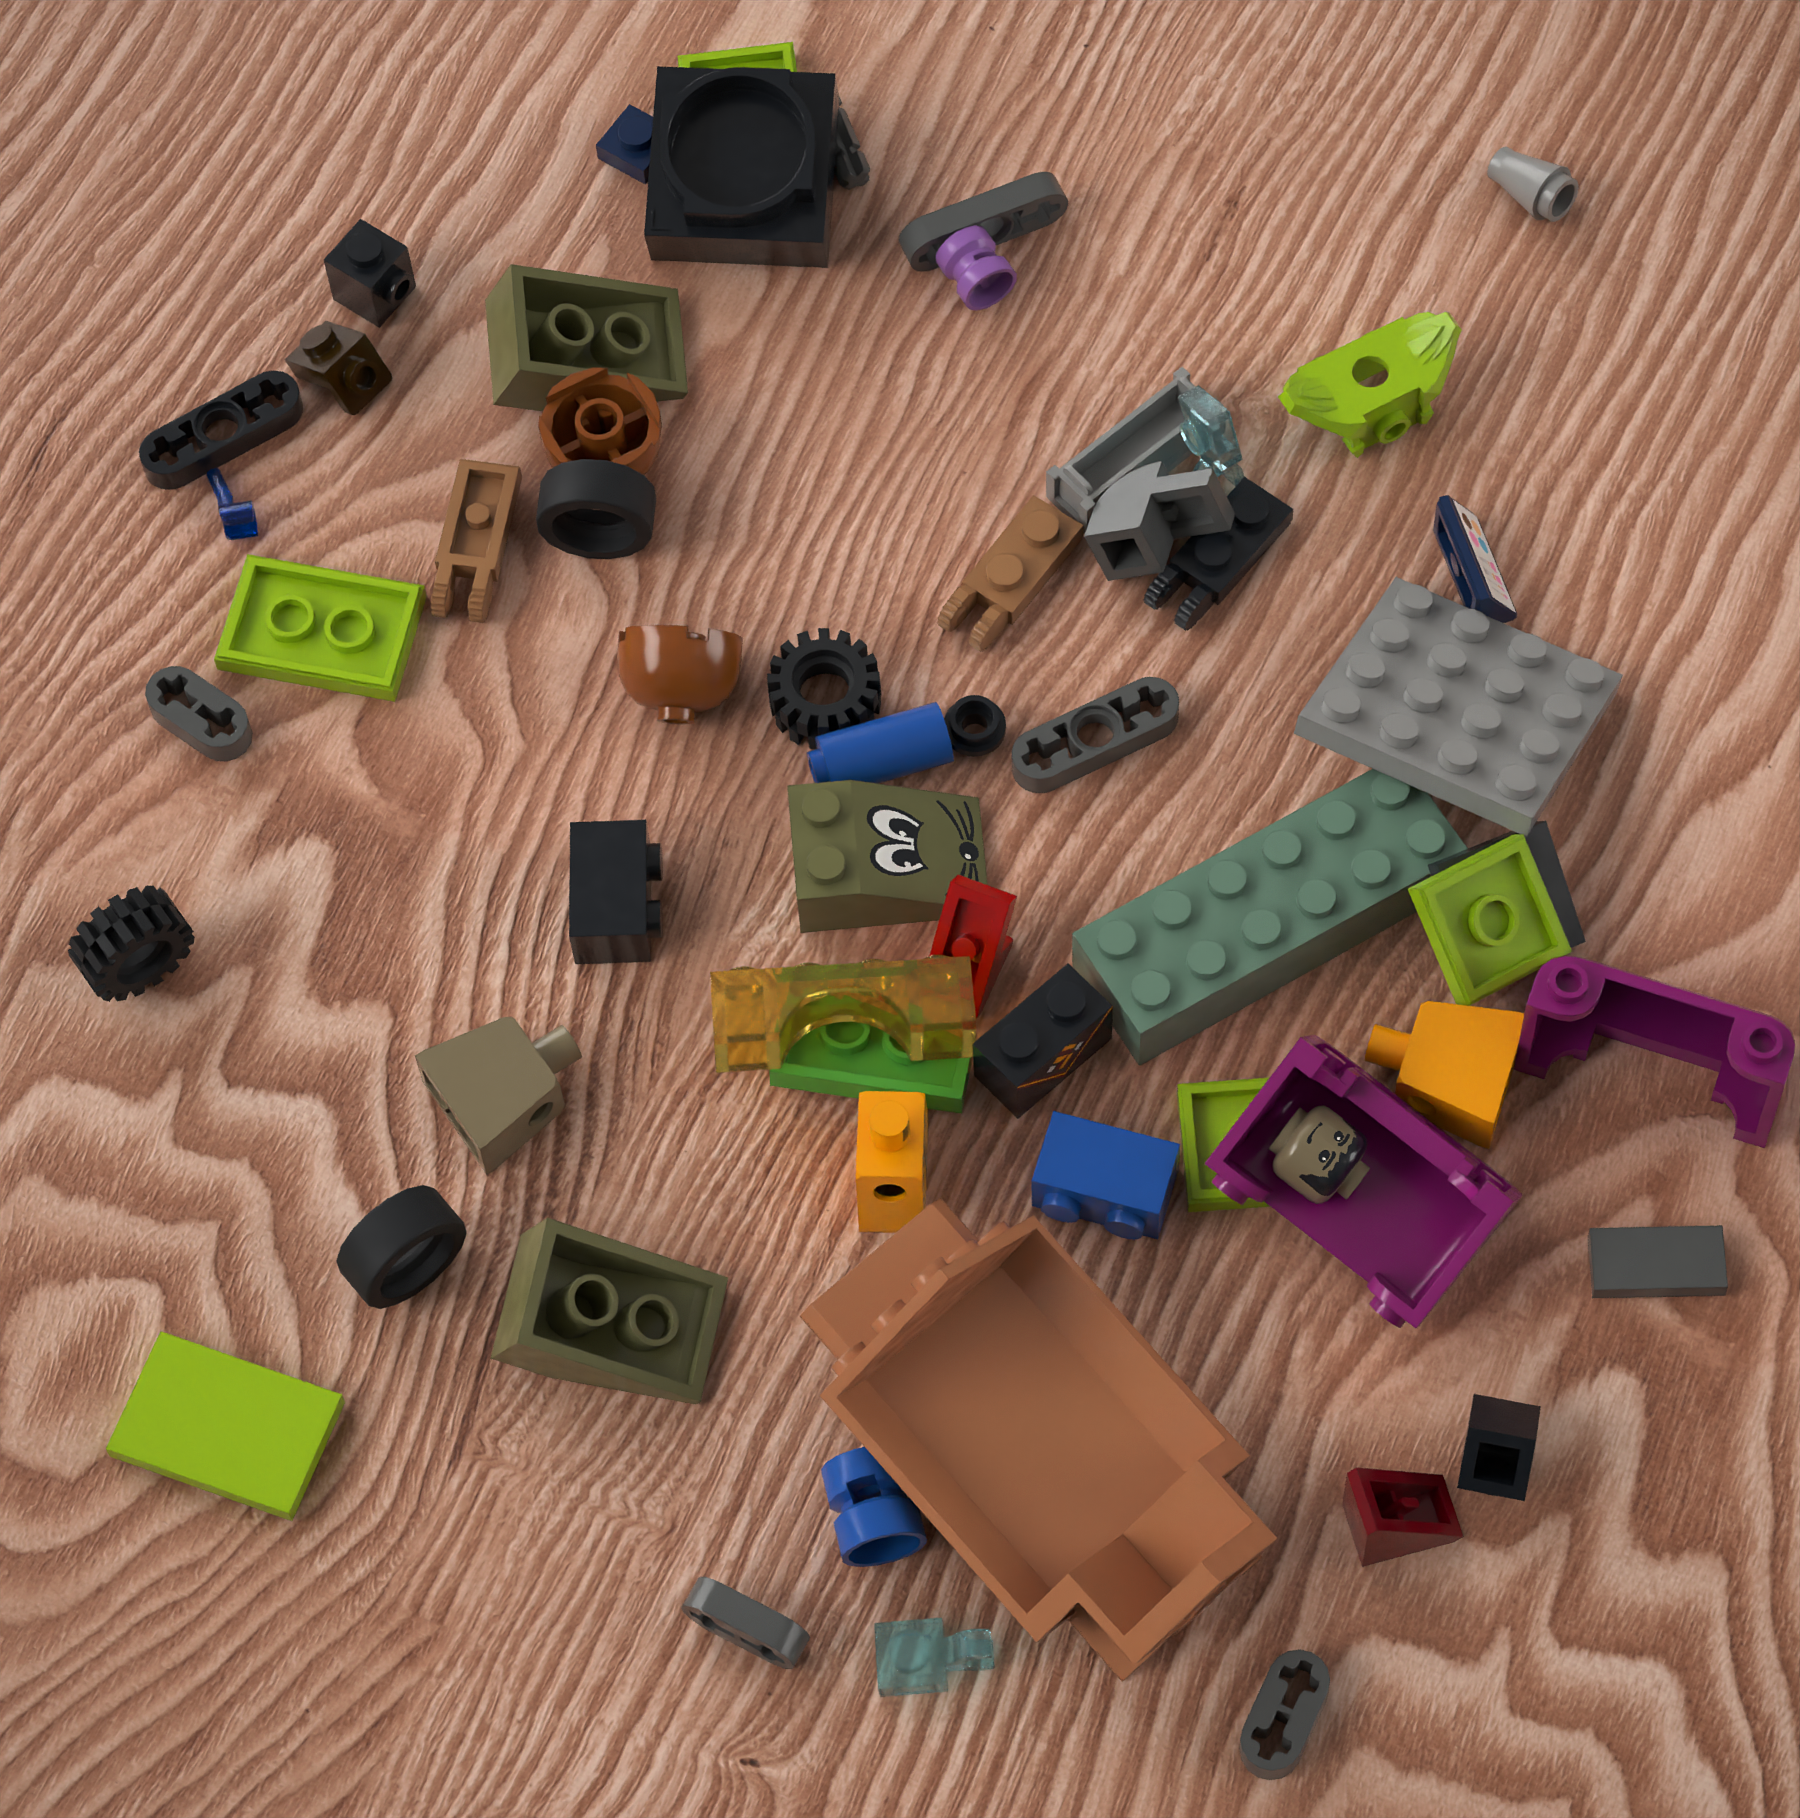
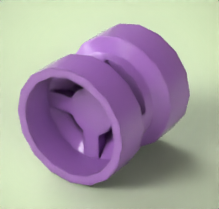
[936,225,1017,310]

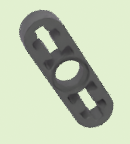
[899,172,1068,271]
[1012,677,1179,793]

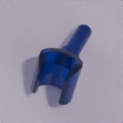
[206,468,258,540]

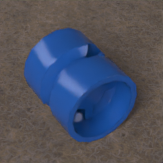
[821,1447,927,1567]

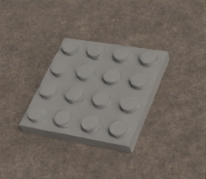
[1294,577,1623,837]

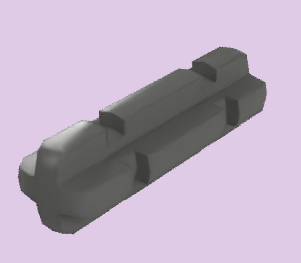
[835,97,870,190]

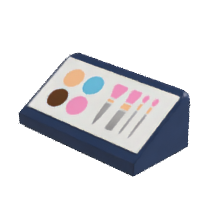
[1433,495,1517,623]

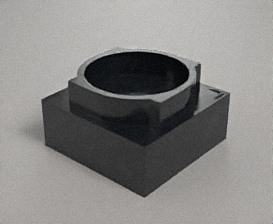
[644,66,840,268]

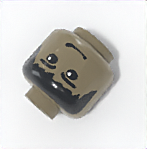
[1268,1105,1370,1204]

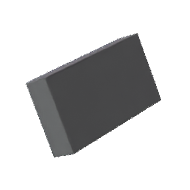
[1588,1225,1728,1298]

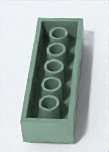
[1072,769,1468,1066]

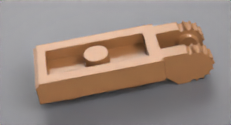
[431,459,522,623]
[937,495,1083,652]

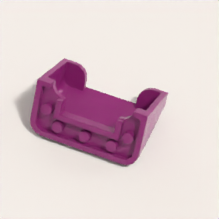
[1514,956,1795,1148]
[1204,1035,1522,1328]

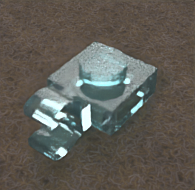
[1178,385,1244,487]
[874,1618,995,1697]

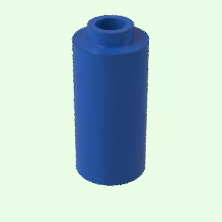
[807,702,954,784]

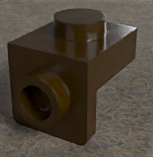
[284,321,392,415]

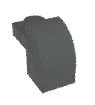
[1084,461,1235,581]

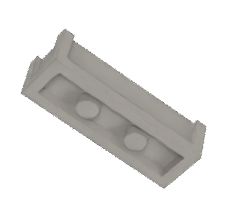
[1046,367,1223,534]

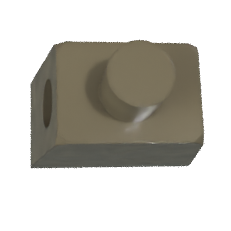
[415,1017,582,1175]

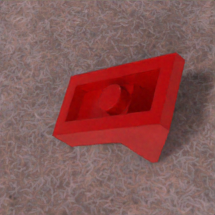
[918,874,1017,1018]

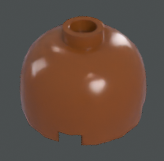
[538,367,662,475]
[617,625,743,724]

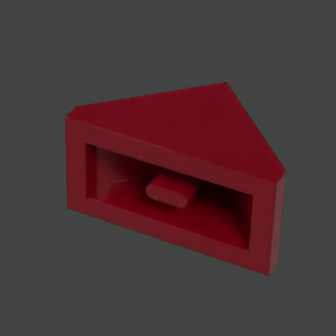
[1342,1467,1464,1567]

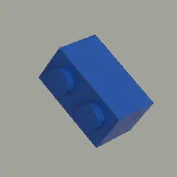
[1031,1111,1180,1240]

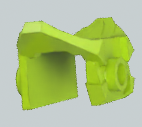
[1278,312,1462,458]

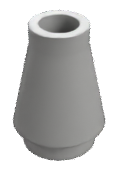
[1487,147,1579,222]

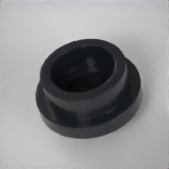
[944,695,1006,757]

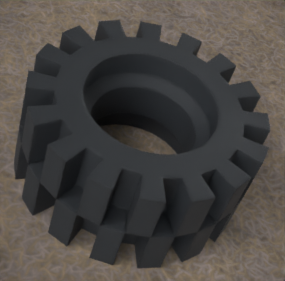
[767,628,881,750]
[68,886,195,1002]

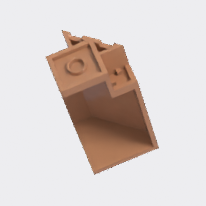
[800,1198,1278,1682]

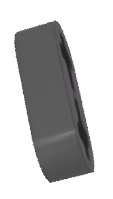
[145,666,253,761]
[681,1577,811,1669]
[1239,1649,1330,1780]

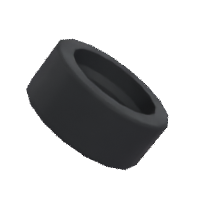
[536,459,656,559]
[336,1185,467,1309]

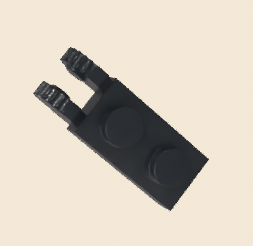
[1143,477,1293,631]

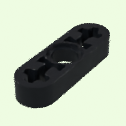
[139,371,303,490]

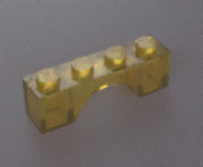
[710,955,976,1073]

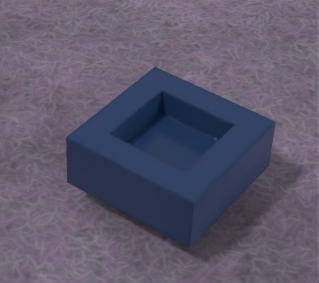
[596,104,653,185]

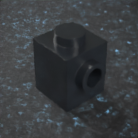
[323,219,416,328]
[1457,1394,1541,1501]

